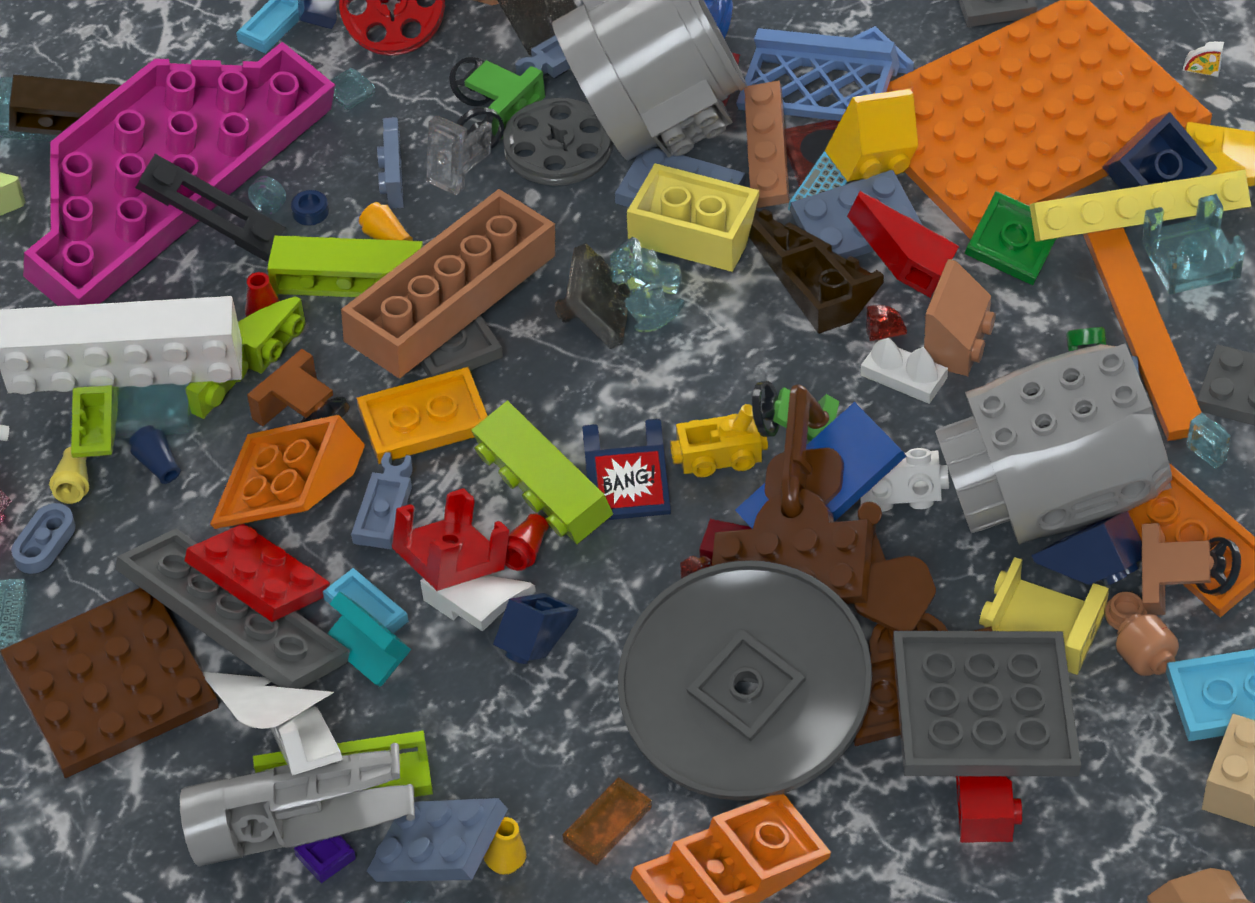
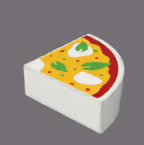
[1183,41,1224,77]

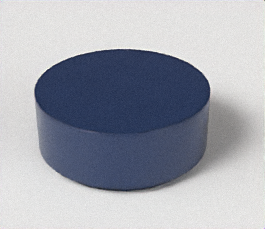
[291,190,329,225]

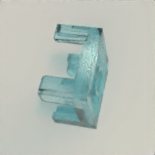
[1141,194,1246,295]

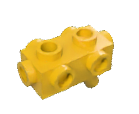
[670,404,768,477]

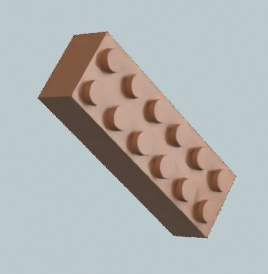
[341,189,555,379]

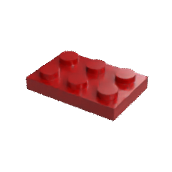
[184,524,330,622]

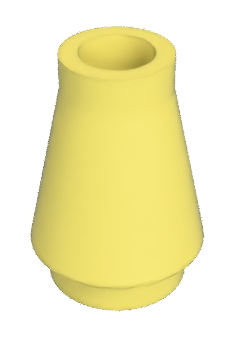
[49,447,89,504]

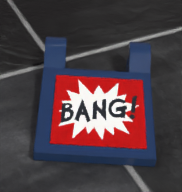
[582,419,671,520]

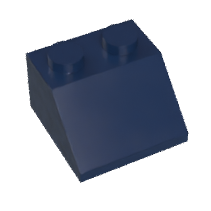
[1102,112,1217,189]
[1031,511,1142,586]

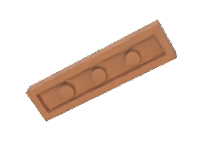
[744,80,790,208]

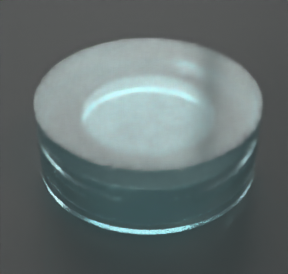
[248,176,286,214]

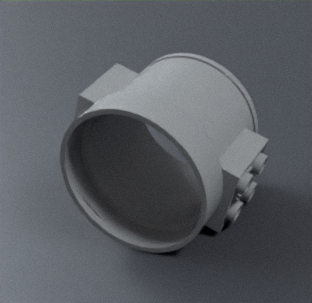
[552,0,747,161]

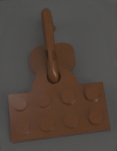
[712,384,873,604]
[853,501,993,746]

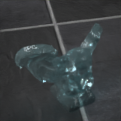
[610,237,684,332]

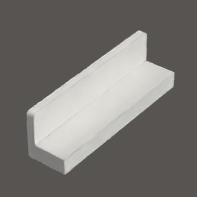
[270,685,343,776]

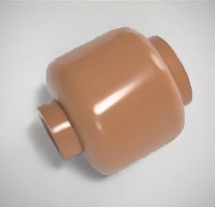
[1116,614,1179,676]

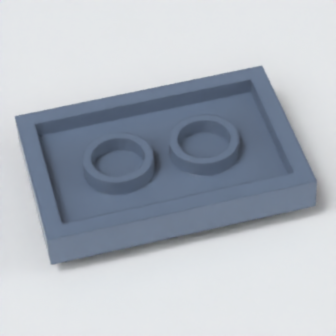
[615,147,745,207]
[790,170,922,259]
[367,798,508,882]

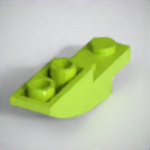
[185,296,306,419]

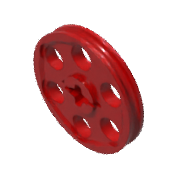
[339,0,445,56]

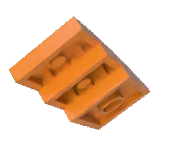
[630,793,831,903]

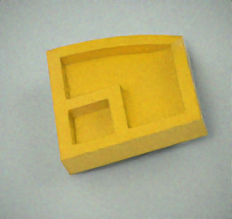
[1185,122,1255,187]

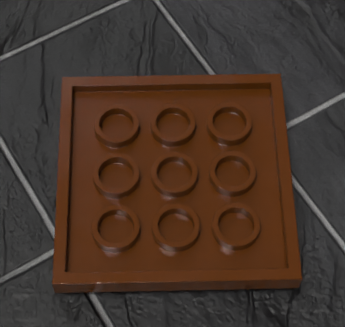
[0,588,219,778]

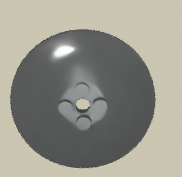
[618,561,872,800]

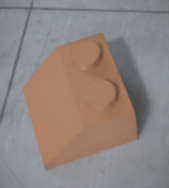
[924,259,996,376]

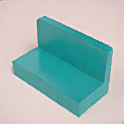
[327,591,411,687]

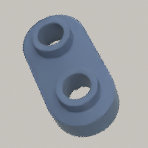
[11,503,76,574]

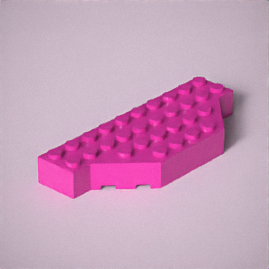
[23,42,335,306]

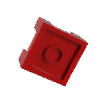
[392,488,509,591]

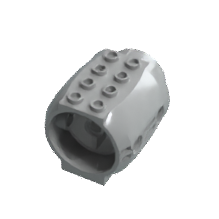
[935,343,1172,545]

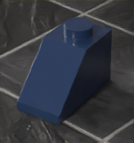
[493,593,579,664]

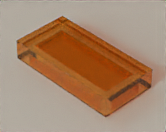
[562,777,652,865]

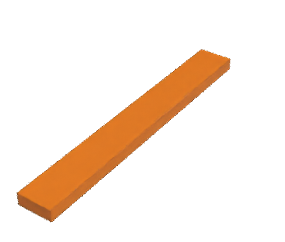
[1083,228,1207,441]

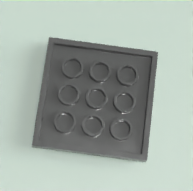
[892,631,1081,777]

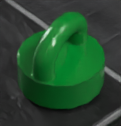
[1066,327,1106,352]

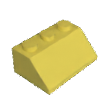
[627,163,759,272]

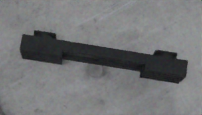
[135,154,286,262]

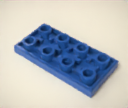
[735,402,907,529]

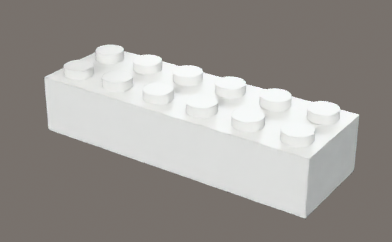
[0,296,242,394]

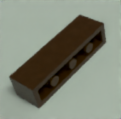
[9,75,121,135]

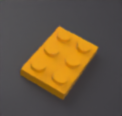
[356,367,488,464]

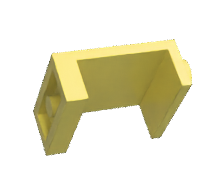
[979,557,1109,675]

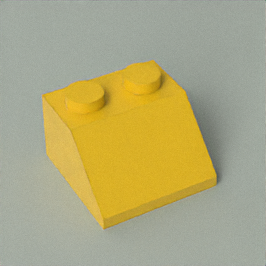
[825,89,918,182]

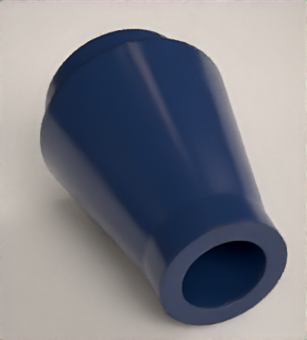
[129,425,181,484]

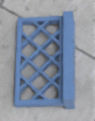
[736,28,900,121]

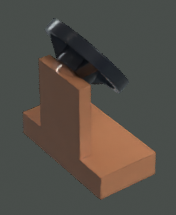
[1142,523,1241,615]

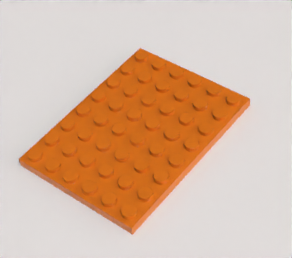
[873,0,1212,240]

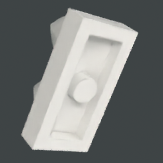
[861,338,948,404]

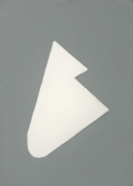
[202,672,334,729]

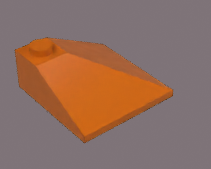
[210,415,365,529]

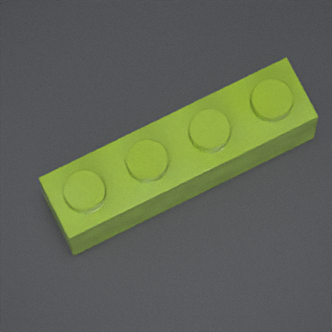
[267,236,423,297]
[471,400,613,544]

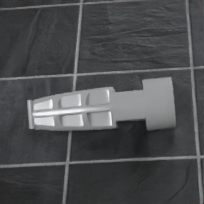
[180,743,415,866]

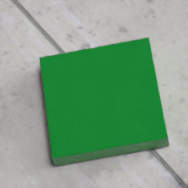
[964,191,1057,286]

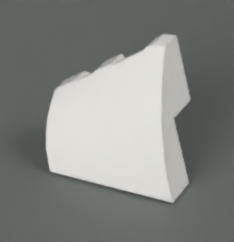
[420,575,536,632]

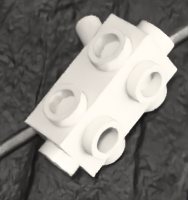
[860,448,949,512]

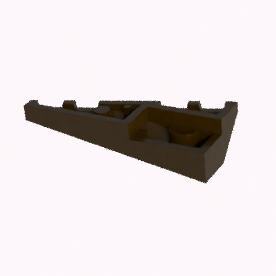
[749,209,884,334]

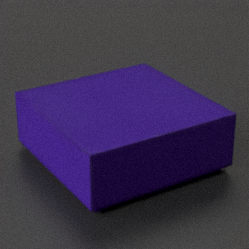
[294,836,356,884]

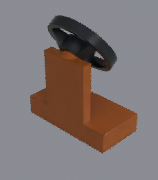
[247,349,350,426]

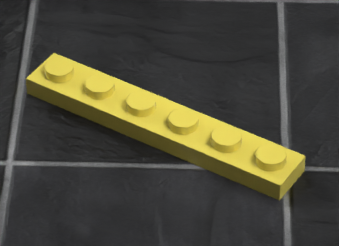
[1029,170,1251,242]

